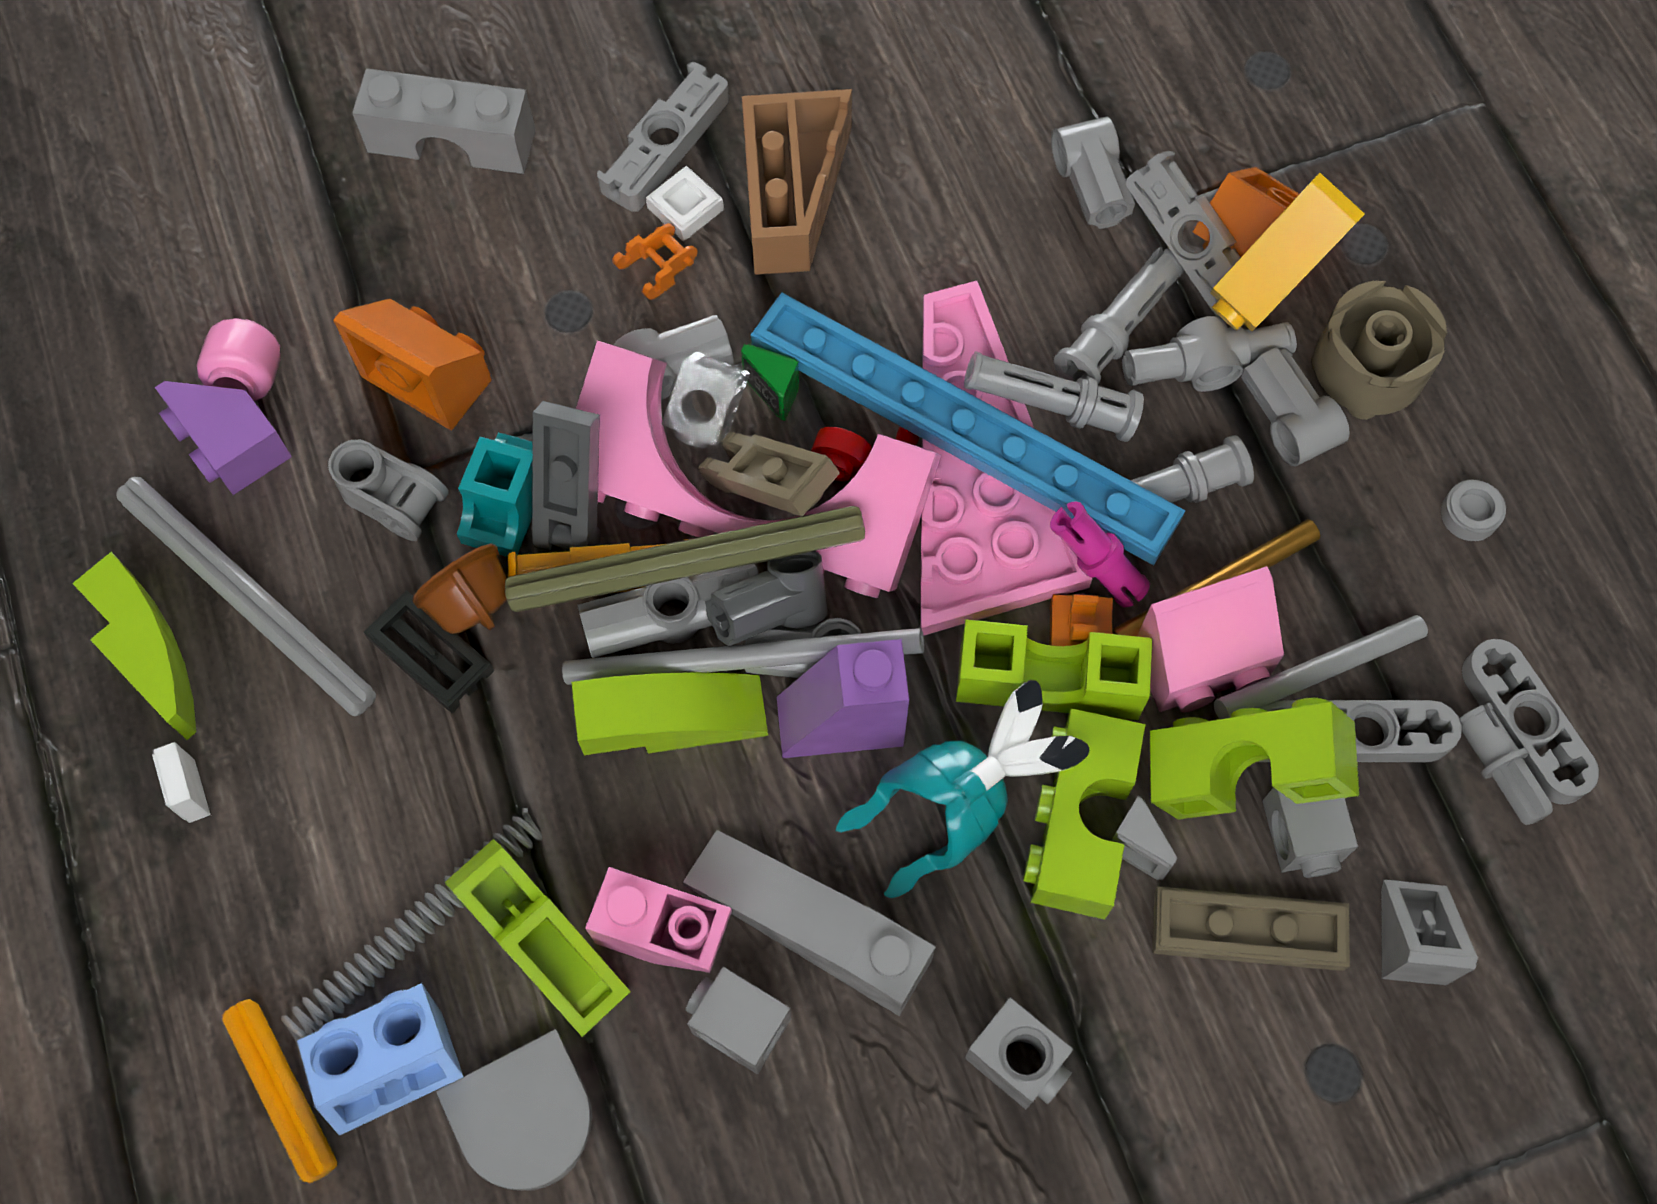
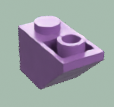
[155,381,292,495]

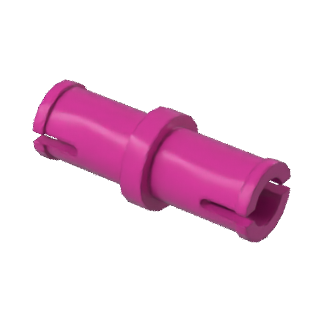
[1050,501,1150,607]

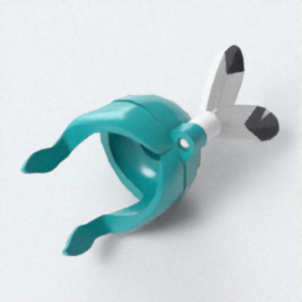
[836,680,1090,898]

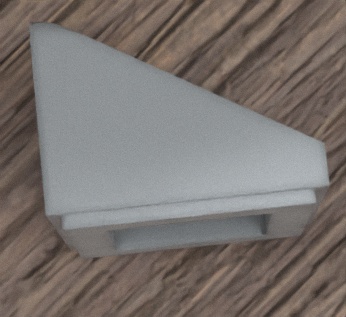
[1112,796,1177,881]

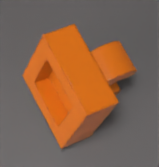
[1049,594,1113,646]

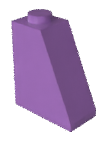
[777,639,909,758]

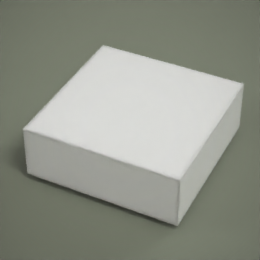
[646,166,724,242]
[152,742,210,823]

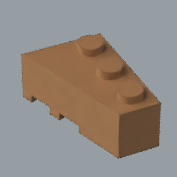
[742,89,852,275]

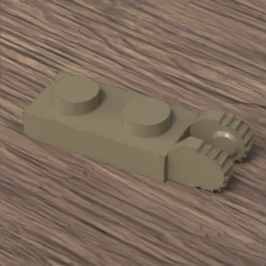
[698,431,840,517]

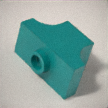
[457,432,533,557]

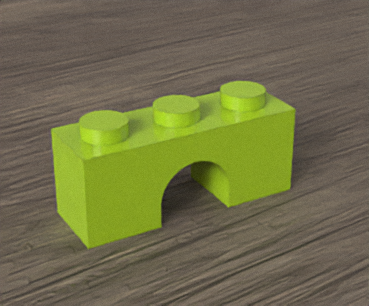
[956,619,1152,720]
[1150,698,1359,820]
[1023,708,1146,919]

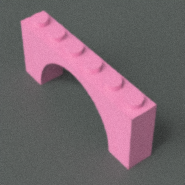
[576,340,942,598]

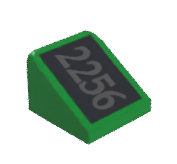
[741,344,799,421]

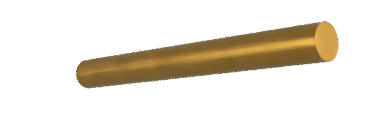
[1112,519,1320,636]

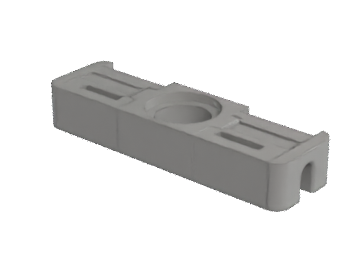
[597,63,729,212]
[1126,151,1241,317]

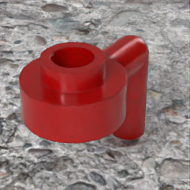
[811,426,920,481]

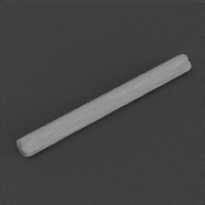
[116,477,376,716]

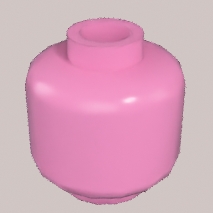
[197,318,281,401]

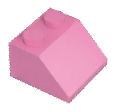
[1137,566,1284,712]

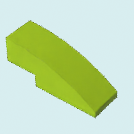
[72,552,197,740]
[571,672,768,755]
[444,839,631,1037]

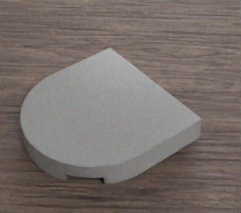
[436,1029,592,1191]

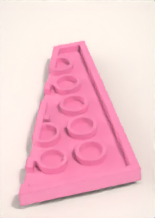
[920,281,1092,636]

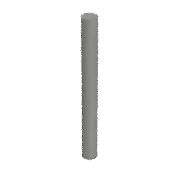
[1214,615,1428,719]

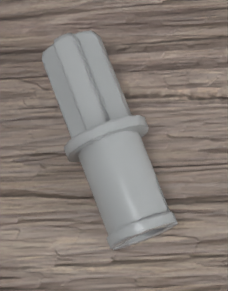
[1459,703,1553,825]

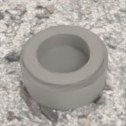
[1441,480,1506,541]

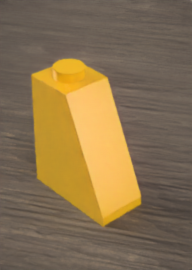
[1210,173,1365,331]

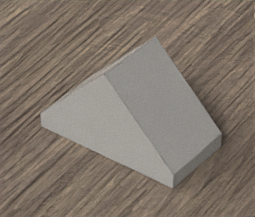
[1381,880,1478,985]

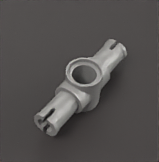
[1122,316,1297,392]

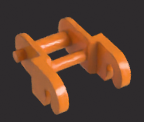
[613,223,697,300]

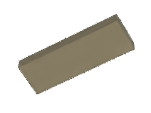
[1152,886,1350,971]

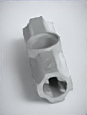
[578,564,758,658]

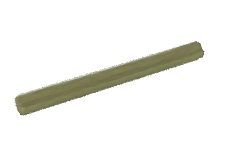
[505,506,865,612]

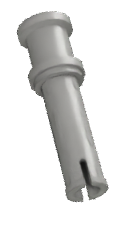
[1053,248,1184,385]
[964,351,1144,442]
[1130,435,1254,503]

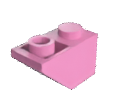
[585,867,732,973]

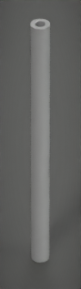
[562,628,924,685]

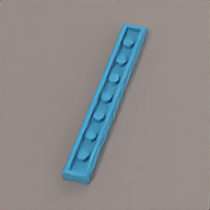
[751,292,1185,566]

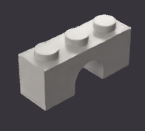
[352,68,536,174]

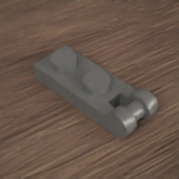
[532,401,601,551]

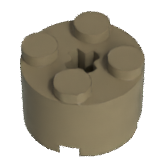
[1311,281,1447,419]

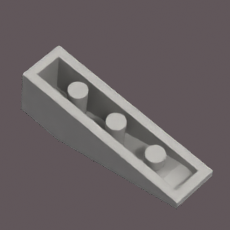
[683,830,935,1016]

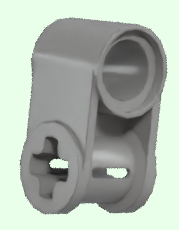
[328,439,449,541]

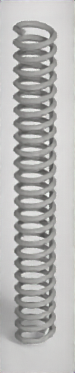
[281,808,542,1048]

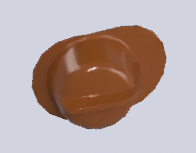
[412,543,507,634]

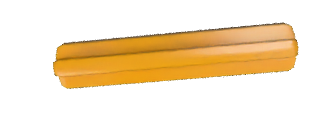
[222,999,337,1183]

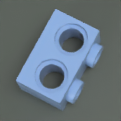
[297,983,463,1136]

